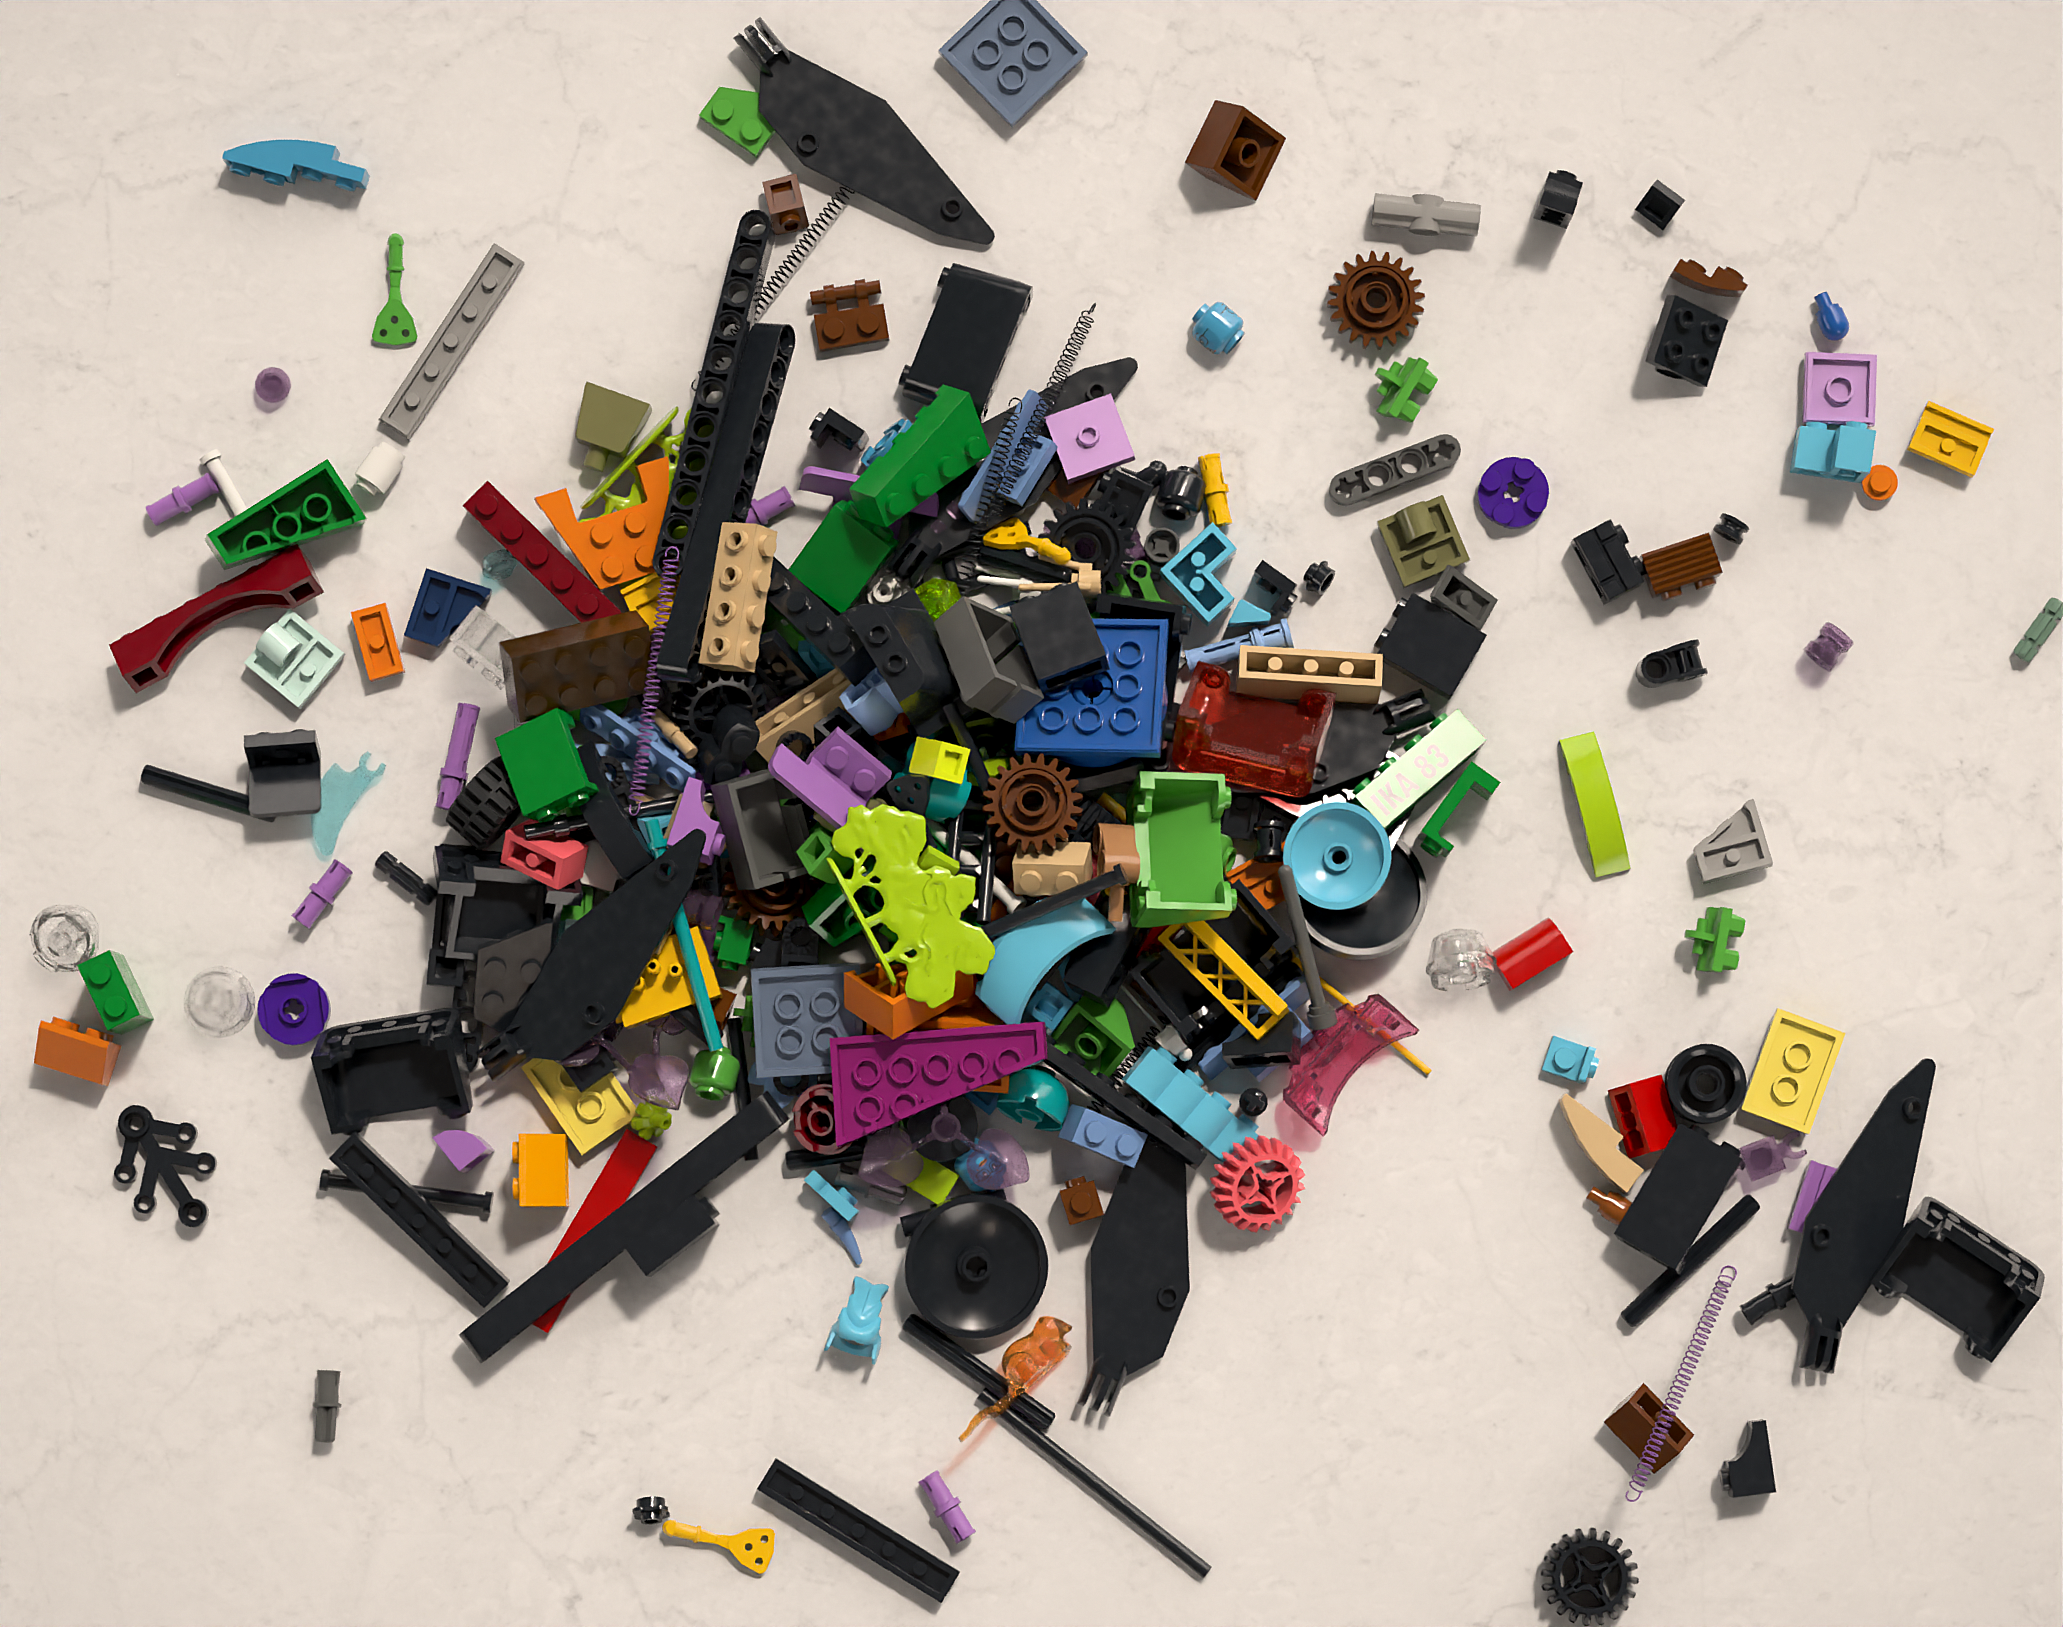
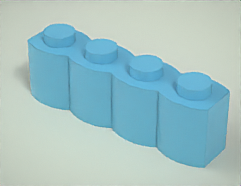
[1121,1046,1259,1163]

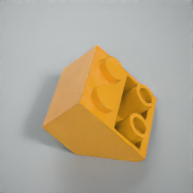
[512,1134,569,1208]

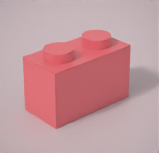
[500,819,589,890]

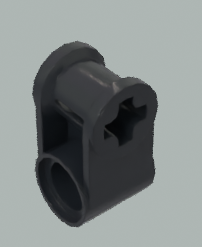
[1635,639,1708,688]

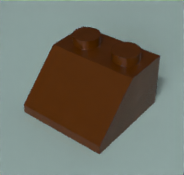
[1185,100,1286,201]

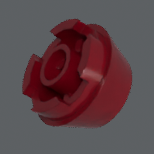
[792,1084,854,1155]

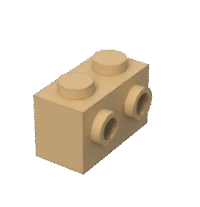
[1012,842,1093,897]

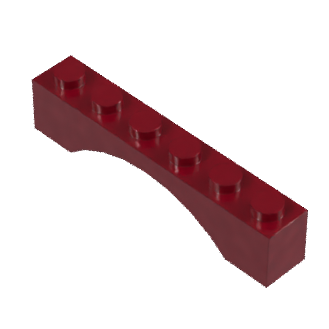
[462,480,622,623]
[109,544,324,693]

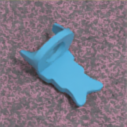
[824,1276,889,1365]

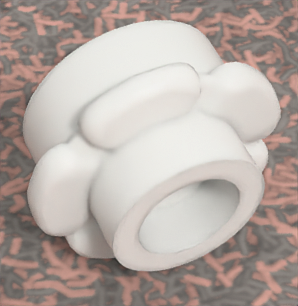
[866,575,901,605]

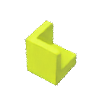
[909,737,970,784]

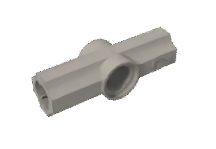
[1371,193,1481,237]

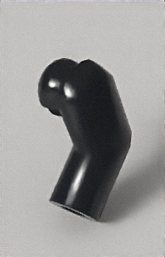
[1119,460,1167,489]

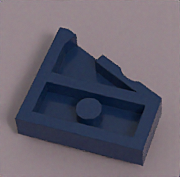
[404,568,492,648]

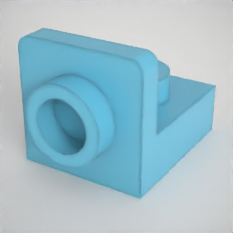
[1541,1036,1599,1084]

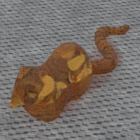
[958,1316,1072,1443]

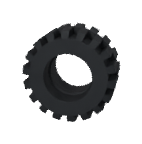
[445,756,522,850]

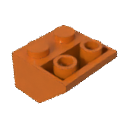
[34,1017,122,1086]

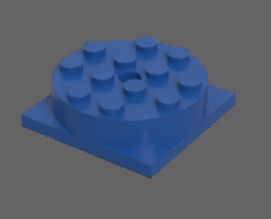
[1015,619,1169,768]

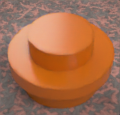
[1862,465,1898,501]

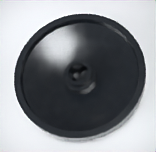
[1298,838,1427,960]
[904,1193,1048,1339]

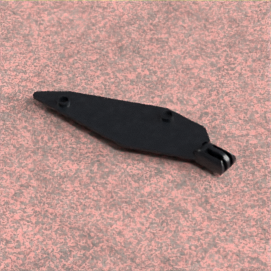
[733,17,995,245]
[884,357,1138,589]
[1123,688,1436,795]
[476,829,706,1082]
[1791,1058,1936,1374]
[1077,1103,1190,1417]

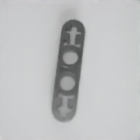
[1329,434,1461,506]

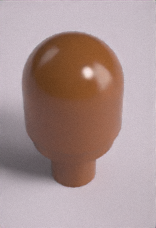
[1586,1186,1632,1226]

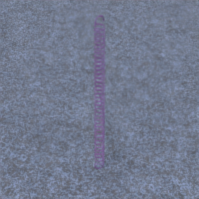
[628,546,679,816]
[1625,1265,1737,1502]

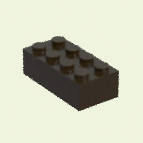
[499,610,657,723]

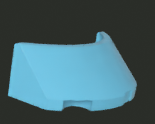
[975,897,1116,1025]

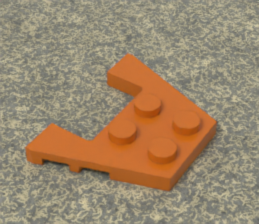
[534,456,669,590]

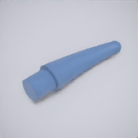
[821,1207,862,1265]

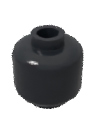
[1156,466,1206,521]

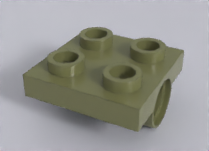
[1376,495,1470,588]

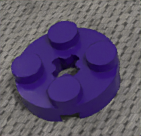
[1477,457,1549,529]
[257,973,331,1046]

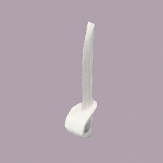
[1120,981,1192,1061]

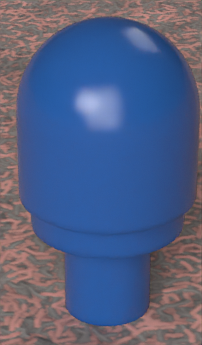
[1814,292,1849,341]

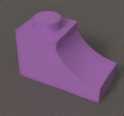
[667,777,726,865]

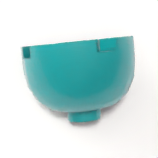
[996,1066,1070,1132]

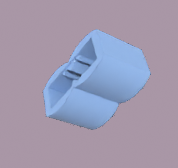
[839,666,904,736]

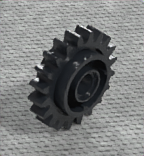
[1037,497,1136,593]

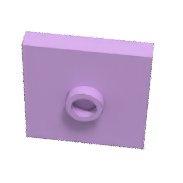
[1802,352,1877,427]
[1044,393,1135,484]

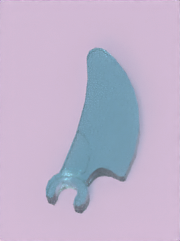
[311,751,386,856]

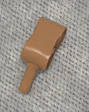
[1092,823,1140,922]

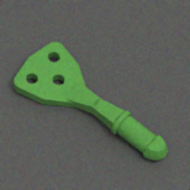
[372,233,418,345]

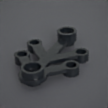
[114,1105,217,1227]

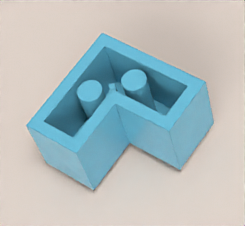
[1790,421,1876,483]
[1159,522,1237,627]

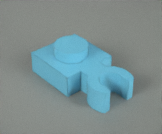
[804,1169,859,1222]

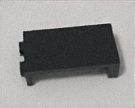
[1614,1123,1746,1275]

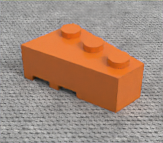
[844,953,973,1040]

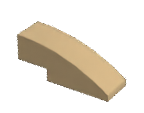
[1558,1093,1644,1194]

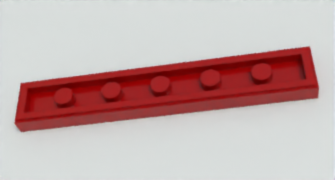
[533,1129,658,1333]

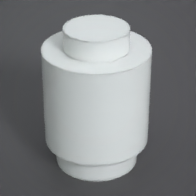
[355,441,405,496]

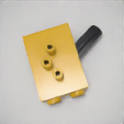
[615,926,724,1047]

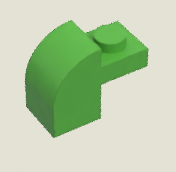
[796,821,862,884]

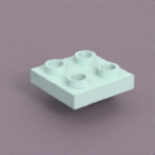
[244,609,346,709]

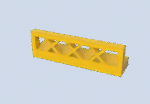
[1157,921,1289,1041]

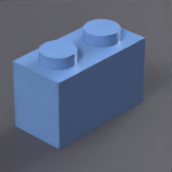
[1058,1104,1148,1168]

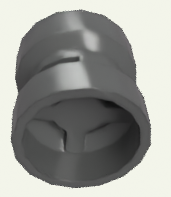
[1144,527,1180,567]

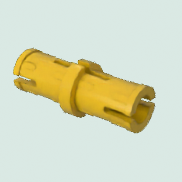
[1198,453,1232,527]

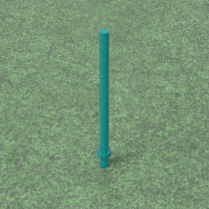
[644,818,724,1052]

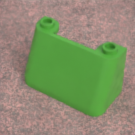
[1125,771,1237,928]

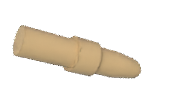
[651,708,698,759]

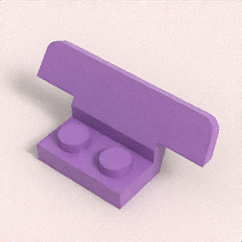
[799,466,939,552]
[768,727,892,851]

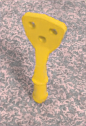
[983,517,1071,565]
[662,1520,775,1574]

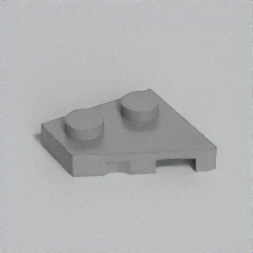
[1693,799,1773,884]

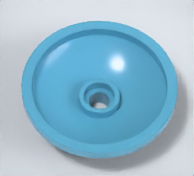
[1283,802,1392,910]

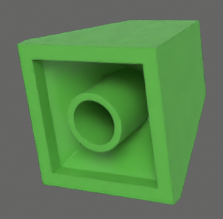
[1051,996,1135,1077]

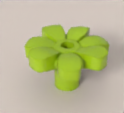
[631,1094,672,1140]

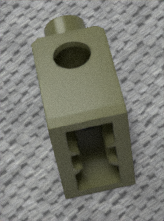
[576,381,652,472]

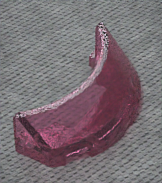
[1283,994,1420,1137]

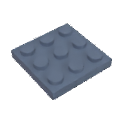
[938,0,1088,127]
[751,962,863,1078]

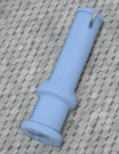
[1184,618,1294,673]

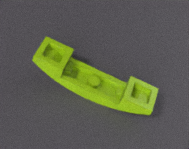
[1559,731,1631,878]

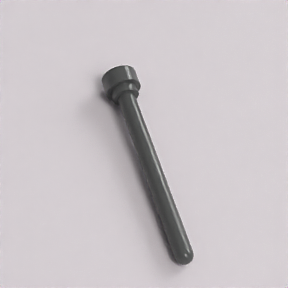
[1278,865,1338,1030]

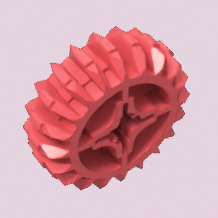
[1210,1135,1305,1233]

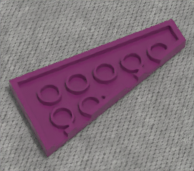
[829,1022,1048,1147]

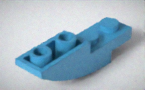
[222,140,370,191]

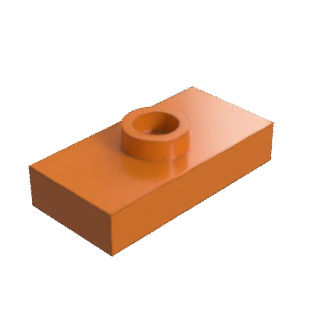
[351,603,405,682]

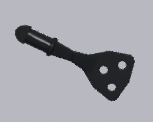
[887,774,938,852]

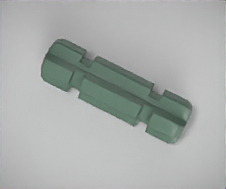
[2014,597,2063,662]

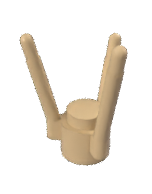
[1018,554,1101,603]

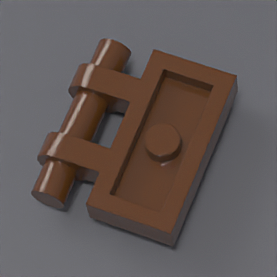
[810,279,890,352]

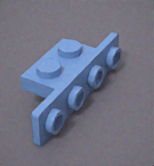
[958,389,1058,524]
[580,704,696,793]
[1198,974,1314,1082]

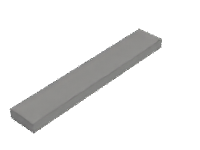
[378,243,525,440]

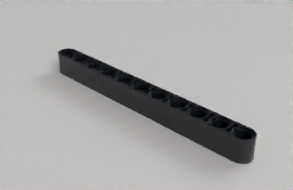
[653,210,775,586]
[656,323,796,684]
[459,1090,790,1363]

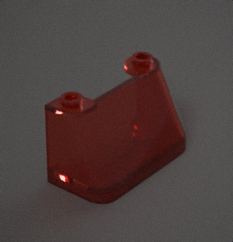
[1172,661,1337,798]

